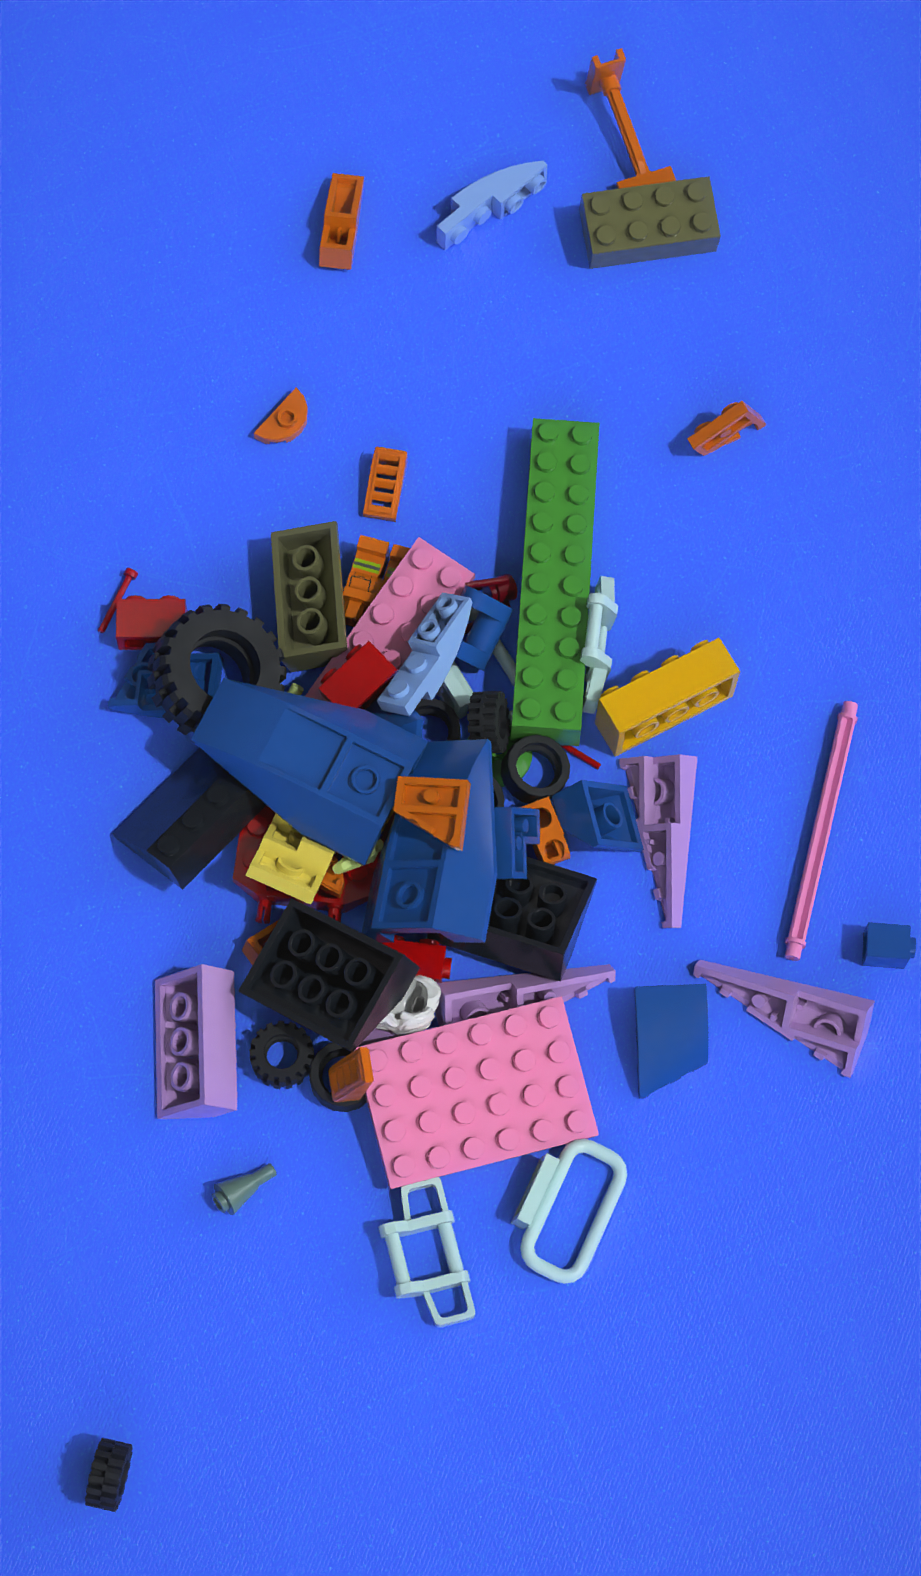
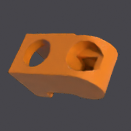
[520,796,570,865]

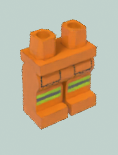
[343,535,410,627]

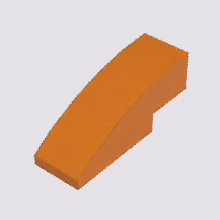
[319,173,364,270]

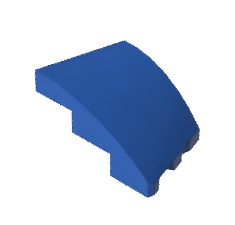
[108,643,224,718]
[634,984,709,1099]

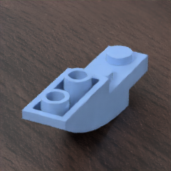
[436,161,548,251]
[377,592,472,716]

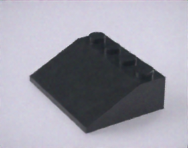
[113,748,266,890]
[427,856,597,982]
[238,898,420,1052]

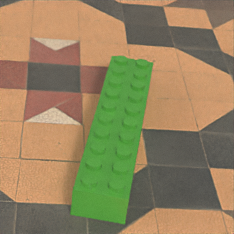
[510,418,600,746]

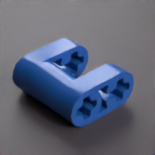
[456,585,514,671]

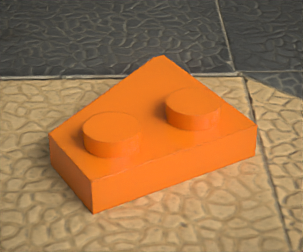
[687,401,767,456]
[393,776,471,851]

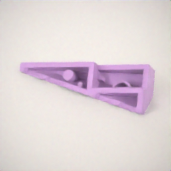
[693,960,875,1078]

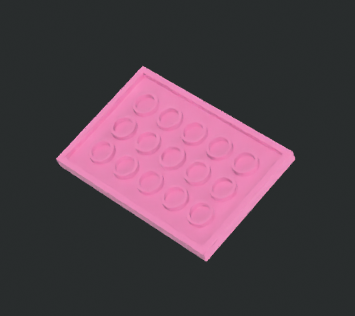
[354,996,599,1190]

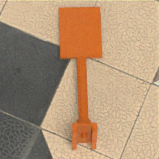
[585,48,676,189]

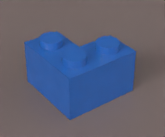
[494,807,540,880]

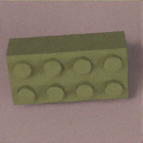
[579,176,721,269]

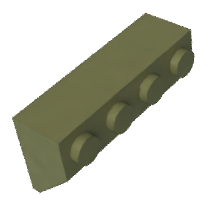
[271,521,347,672]

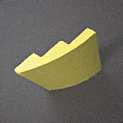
[245,813,335,905]

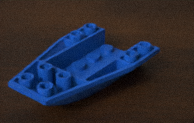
[191,678,429,866]
[362,739,497,943]

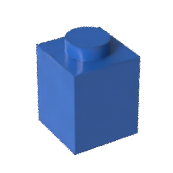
[862,922,916,969]

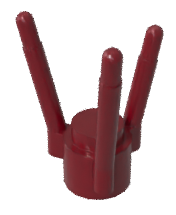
[464,574,518,635]

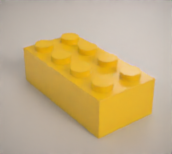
[595,638,740,757]

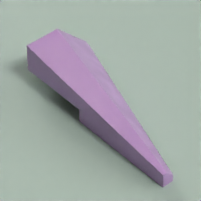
[619,754,698,928]
[436,964,616,1027]

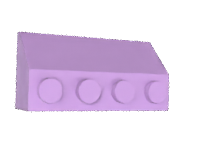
[155,964,238,1120]

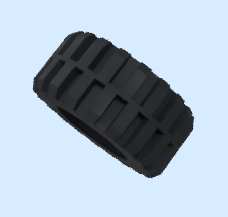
[147,604,286,735]

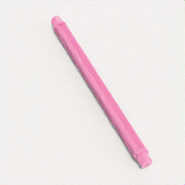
[784,701,858,961]

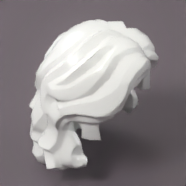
[376,975,441,1036]

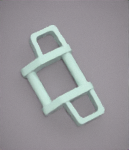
[580,576,618,714]
[378,1177,476,1328]

